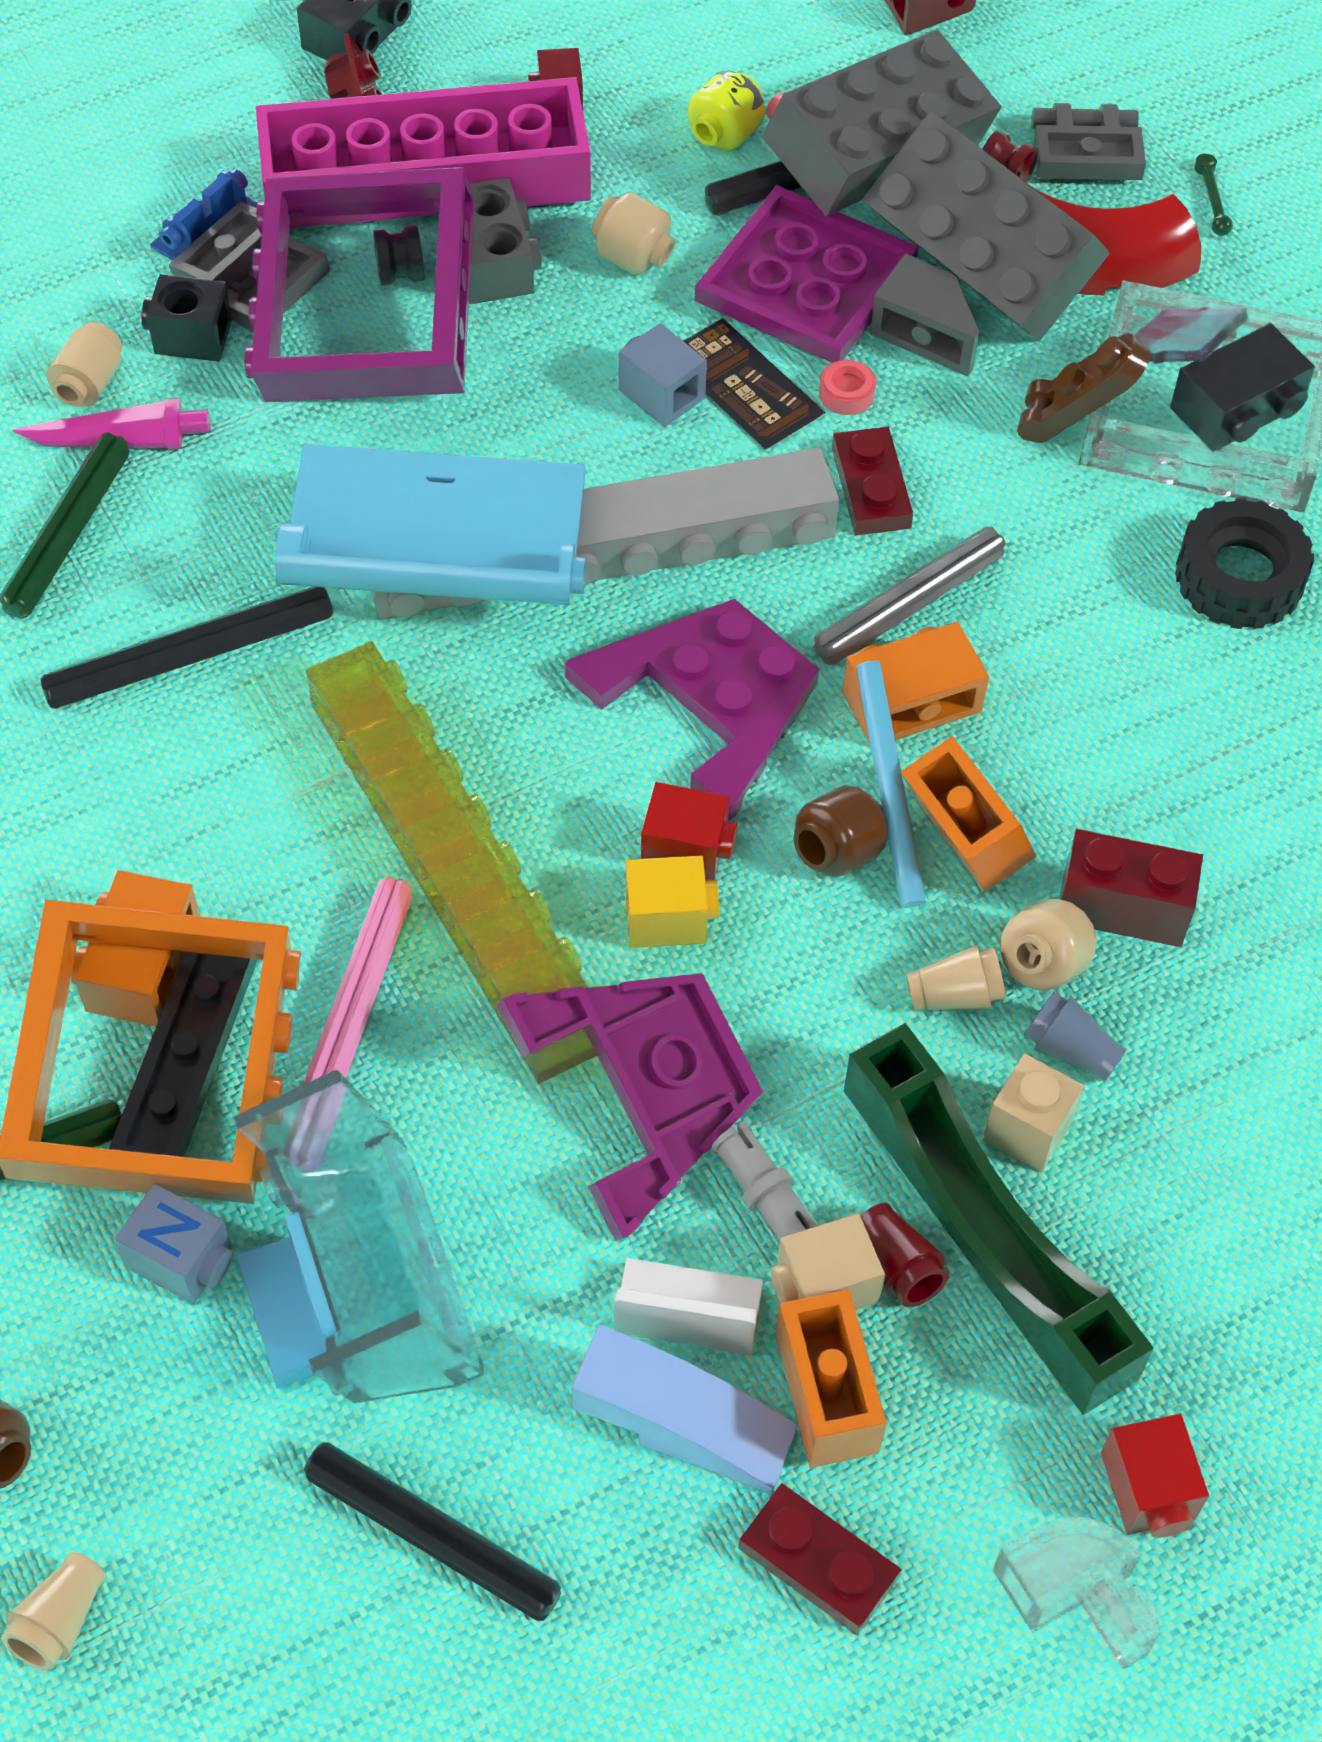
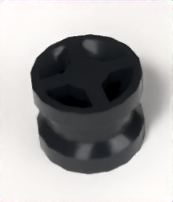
[373,225,425,286]

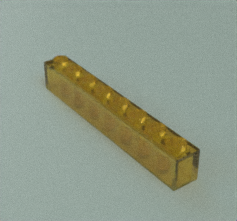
[306,641,597,1084]

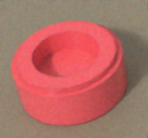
[819,360,876,415]

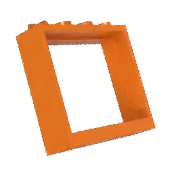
[0,899,301,1204]

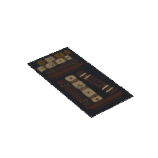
[684,318,826,450]

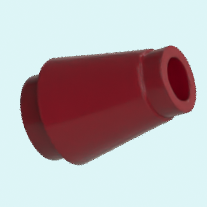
[861,1203,949,1307]

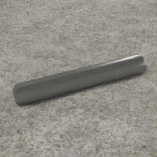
[813,526,1006,665]

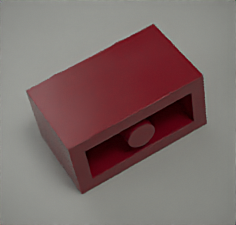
[1059,829,1204,947]

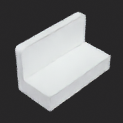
[614,1258,763,1355]

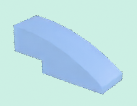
[572,1324,798,1494]

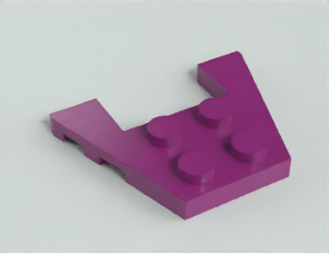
[565,599,819,821]
[496,973,763,1241]

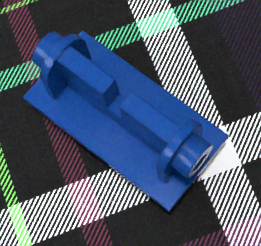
[150,169,257,261]

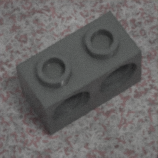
[469,177,542,304]

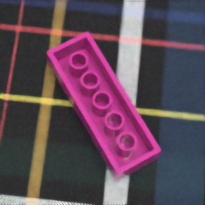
[255,77,591,228]

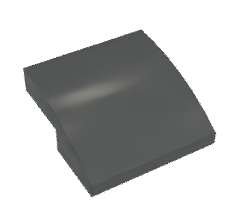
[169,201,330,332]

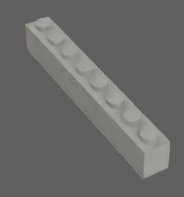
[371,447,839,620]

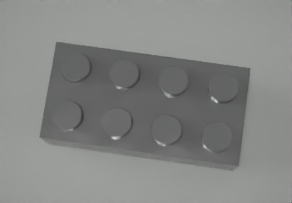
[762,29,1002,217]
[862,110,1110,342]

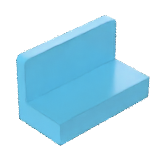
[236,1212,345,1388]

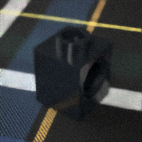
[141,274,232,362]

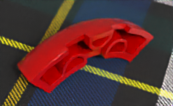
[1019,177,1202,296]

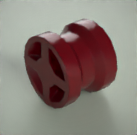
[982,130,1038,183]

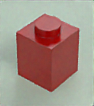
[641,782,738,880]
[1101,1413,1209,1538]

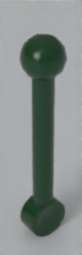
[1194,153,1233,236]

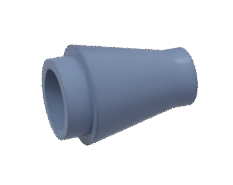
[1024,991,1127,1082]

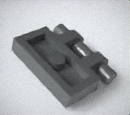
[1031,103,1146,180]

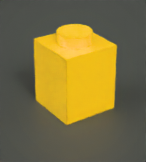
[625,856,719,948]

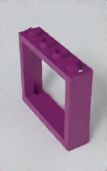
[244,167,474,402]

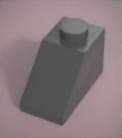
[870,253,979,376]

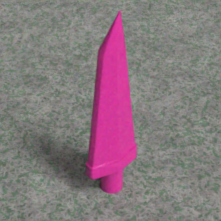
[11,398,211,450]

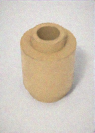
[46,322,123,407]

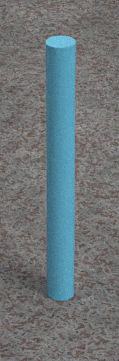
[856,661,926,908]

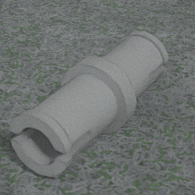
[712,1122,819,1241]

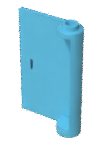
[275,444,586,606]

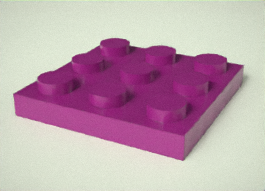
[695,185,919,363]

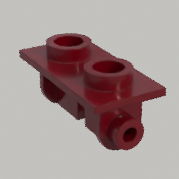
[324,33,382,99]

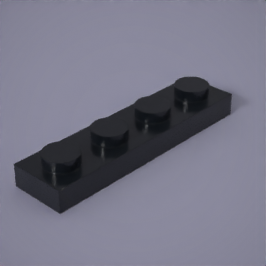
[109,952,258,1157]

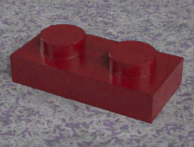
[832,426,913,536]
[738,1483,902,1636]

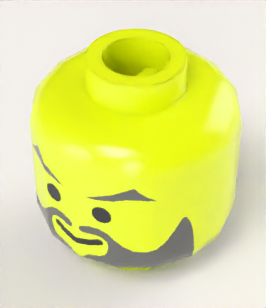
[687,70,765,150]

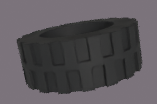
[1175,498,1314,629]

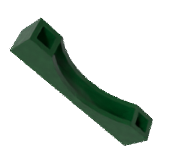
[844,1023,1154,1415]

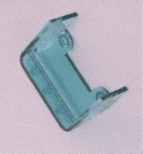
[234,1070,484,1404]

